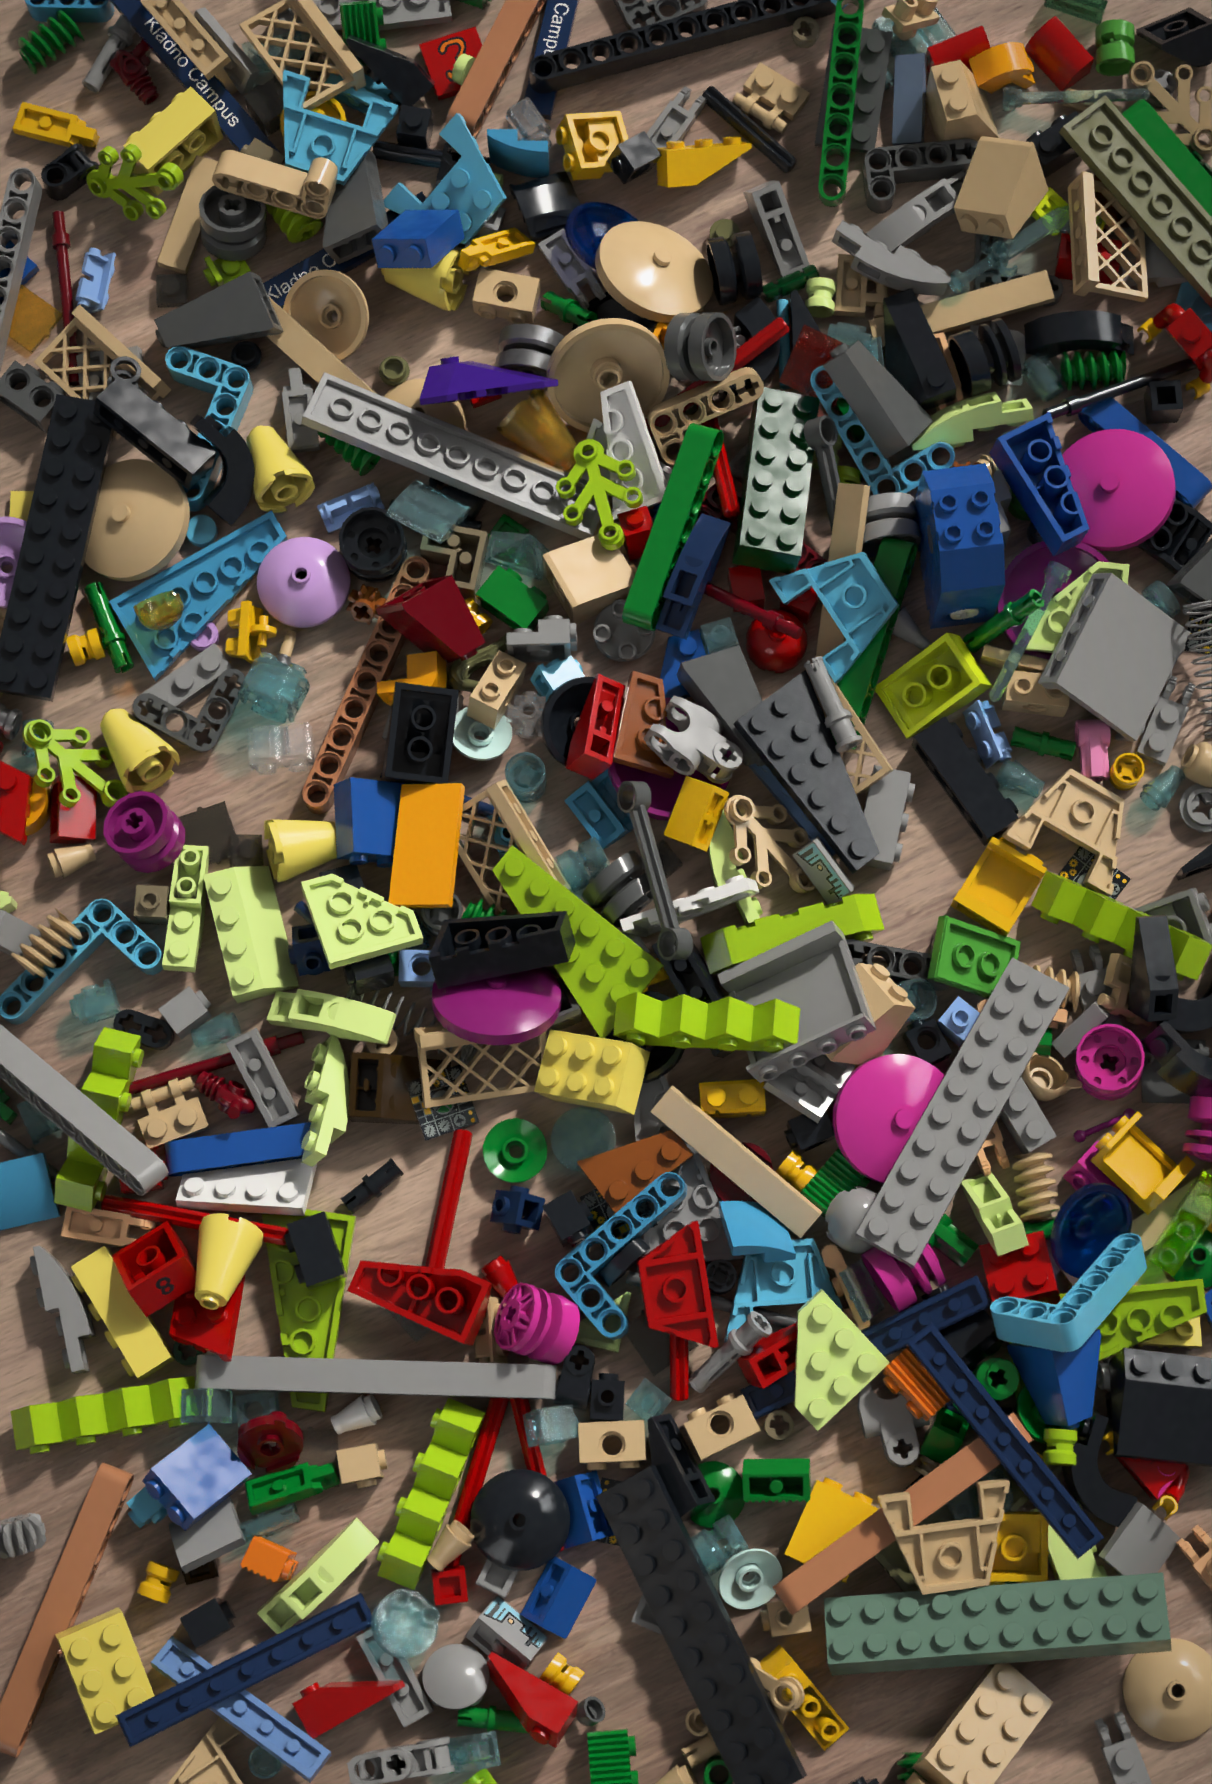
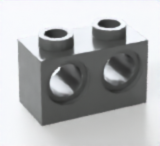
[0,361,65,433]

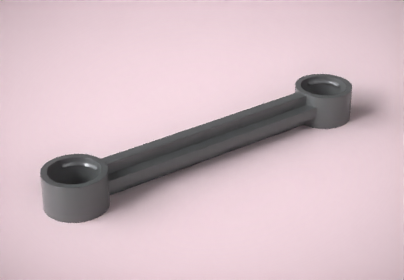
[804,415,840,531]
[617,781,693,961]

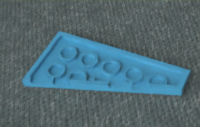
[109,510,288,682]

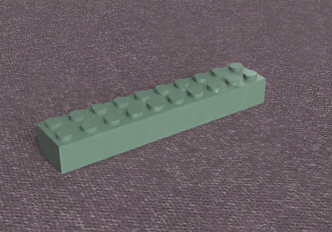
[824,1572,1171,1676]

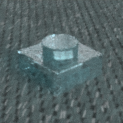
[625,1378,672,1422]

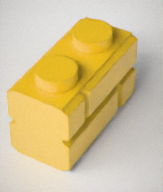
[698,1079,766,1119]

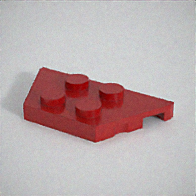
[0,761,33,846]
[637,1220,719,1348]
[169,1273,246,1362]

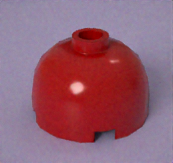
[746,609,808,673]

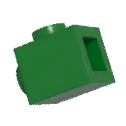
[919,1407,969,1464]

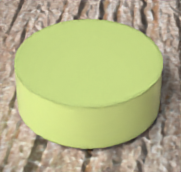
[452,53,475,85]

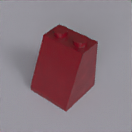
[376,575,486,663]

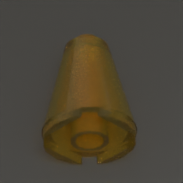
[496,388,577,471]

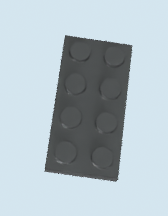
[815,24,893,153]

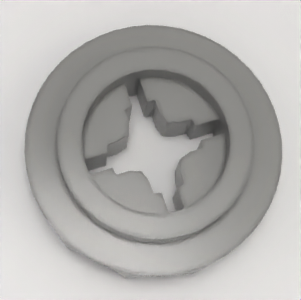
[1178,783,1212,833]

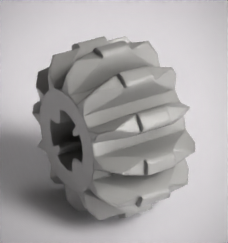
[0,1513,46,1559]

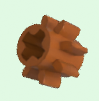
[346,584,386,625]

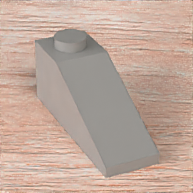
[743,181,810,278]

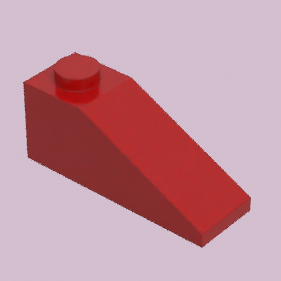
[566,674,626,780]
[737,1322,797,1389]
[487,1651,578,1748]
[292,1680,405,1739]

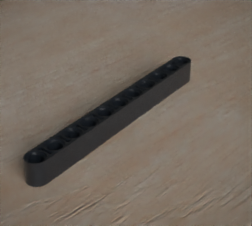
[529,0,836,94]

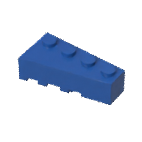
[989,412,1089,557]

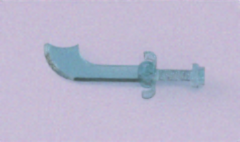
[949,205,1106,294]

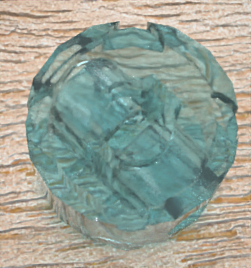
[237,652,311,723]

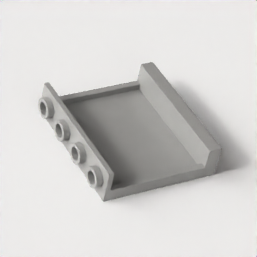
[1038,573,1191,741]
[717,921,877,1083]

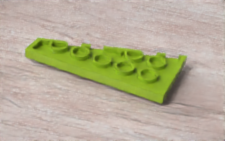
[492,845,663,1038]
[261,1209,357,1412]
[1009,1279,1207,1399]

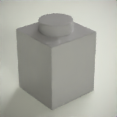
[158,986,212,1040]

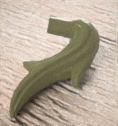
[447,632,510,692]

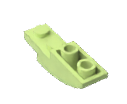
[910,392,1034,452]
[709,809,763,925]
[162,845,209,972]
[266,989,397,1045]
[301,1035,349,1167]
[257,1517,379,1635]

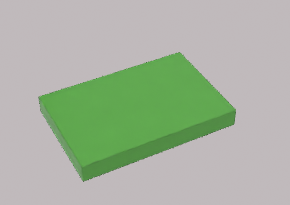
[928,915,1021,999]

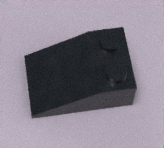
[381,682,459,784]

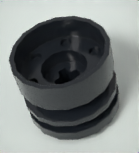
[948,318,1022,397]
[339,507,408,583]

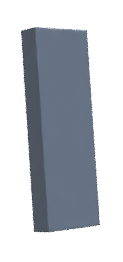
[892,53,927,146]

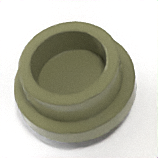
[710,219,740,248]
[379,356,410,386]

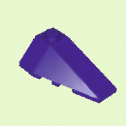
[419,356,559,405]

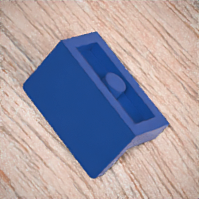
[554,1470,614,1549]
[520,1557,596,1639]

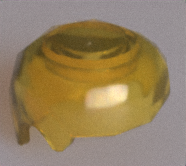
[133,591,184,630]

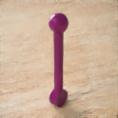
[1073,1108,1136,1142]

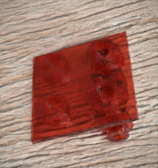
[779,324,849,407]

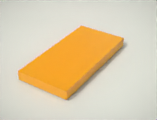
[388,783,465,908]

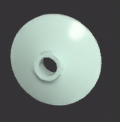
[453,707,512,761]
[718,1549,783,1609]

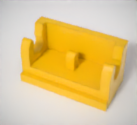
[663,776,729,852]

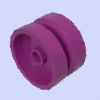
[103,791,185,873]

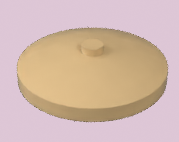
[595,221,713,323]
[546,318,670,432]
[84,459,190,581]

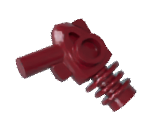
[109,39,159,105]
[194,1071,255,1119]

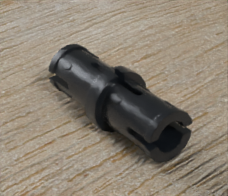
[340,1158,404,1214]

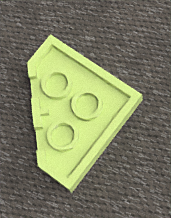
[1024,561,1130,653]
[301,874,423,969]
[794,1289,890,1431]

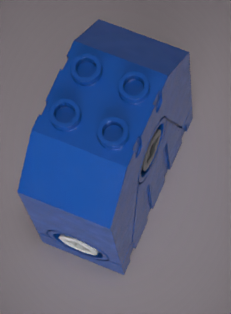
[913,463,1005,629]

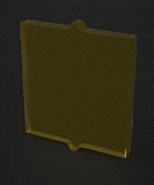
[2,284,62,353]

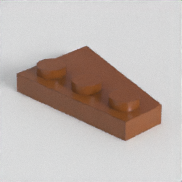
[612,671,674,779]
[576,1130,693,1213]

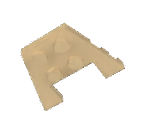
[1002,768,1125,897]
[877,1478,1010,1595]
[168,1717,243,1784]

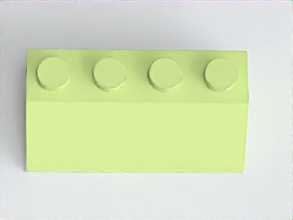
[203,866,299,1003]

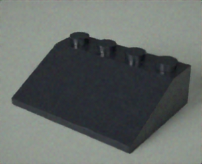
[1109,1348,1212,1467]

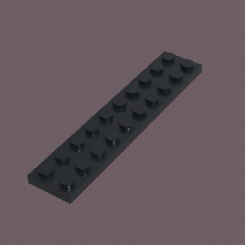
[0,394,114,702]
[596,1465,807,1784]

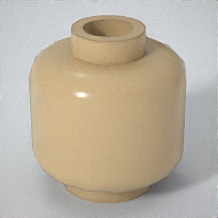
[1181,742,1212,788]

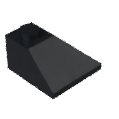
[1136,7,1212,67]

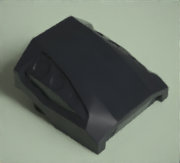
[509,171,588,242]
[1137,498,1212,575]

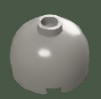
[825,1186,878,1254]

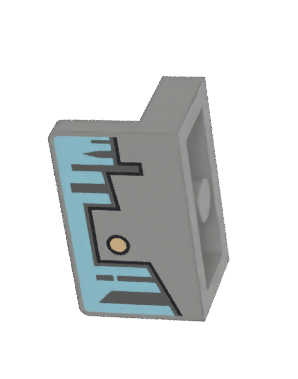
[792,836,855,904]
[465,1596,548,1670]

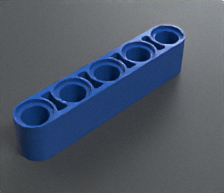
[1078,398,1212,508]
[164,1122,311,1177]

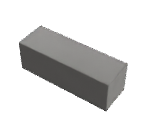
[1052,1001,1112,1058]

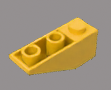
[657,137,752,188]
[759,1644,850,1751]

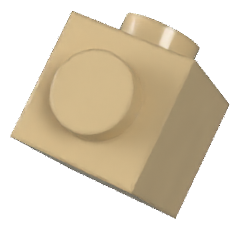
[336,1443,388,1489]
[760,1601,812,1637]

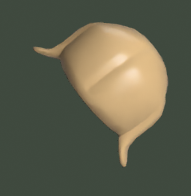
[1021,1052,1083,1102]

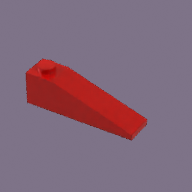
[347,1261,492,1346]

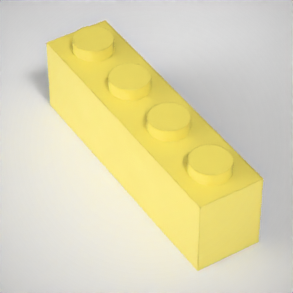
[71,1245,175,1380]

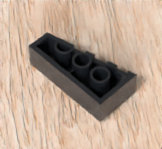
[428,911,576,989]

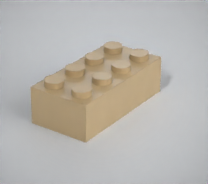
[912,1663,1054,1784]

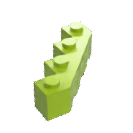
[1031,871,1212,981]
[700,894,885,974]
[613,992,800,1053]
[54,1027,144,1212]
[11,1376,201,1455]
[376,1398,485,1590]

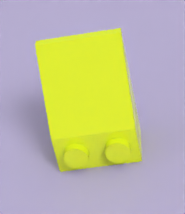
[875,632,993,739]

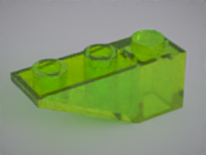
[1146,1170,1212,1276]

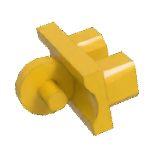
[225,601,277,664]

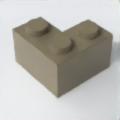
[420,520,489,602]

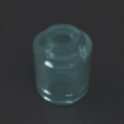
[826,322,872,350]
[1022,354,1064,402]

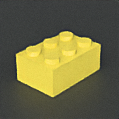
[123,86,223,196]
[534,1029,650,1115]
[55,1607,155,1735]

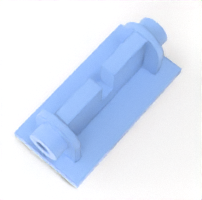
[75,248,116,314]
[317,482,385,533]
[963,700,1013,769]

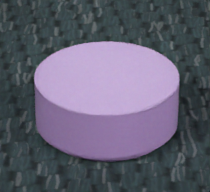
[190,622,219,652]

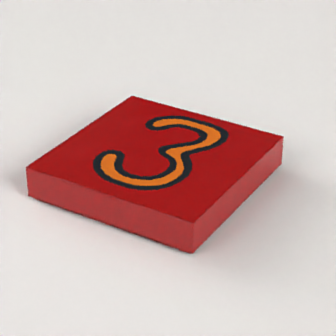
[419,26,482,101]

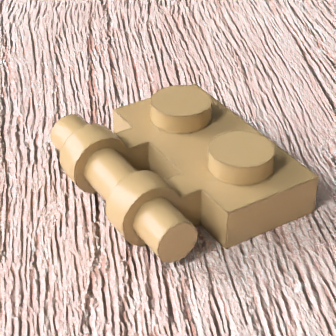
[732,62,810,134]
[834,254,889,318]
[1097,953,1152,1027]
[131,1076,210,1151]

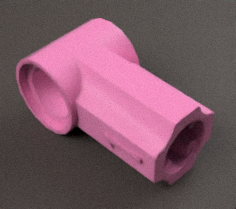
[1075,719,1111,783]

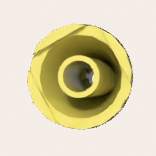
[381,250,469,311]
[246,426,315,513]
[100,709,180,793]
[264,819,337,882]
[195,1213,263,1310]

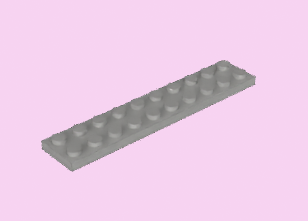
[301,372,609,540]
[855,957,1070,1268]

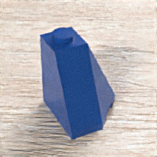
[1007,1329,1101,1430]

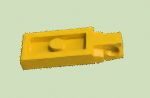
[12,102,100,148]
[457,227,536,271]

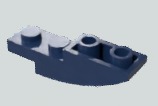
[655,513,732,640]

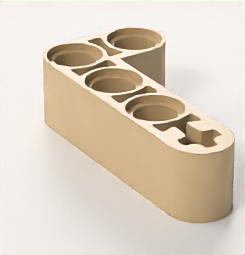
[212,150,338,219]
[647,367,764,466]

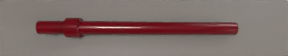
[51,211,80,386]
[703,582,803,640]
[128,1031,305,1095]

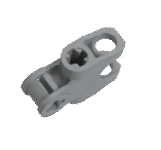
[643,696,743,784]
[857,1382,930,1468]
[347,1736,455,1784]

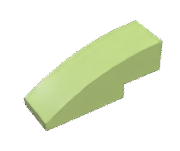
[961,1172,1029,1256]

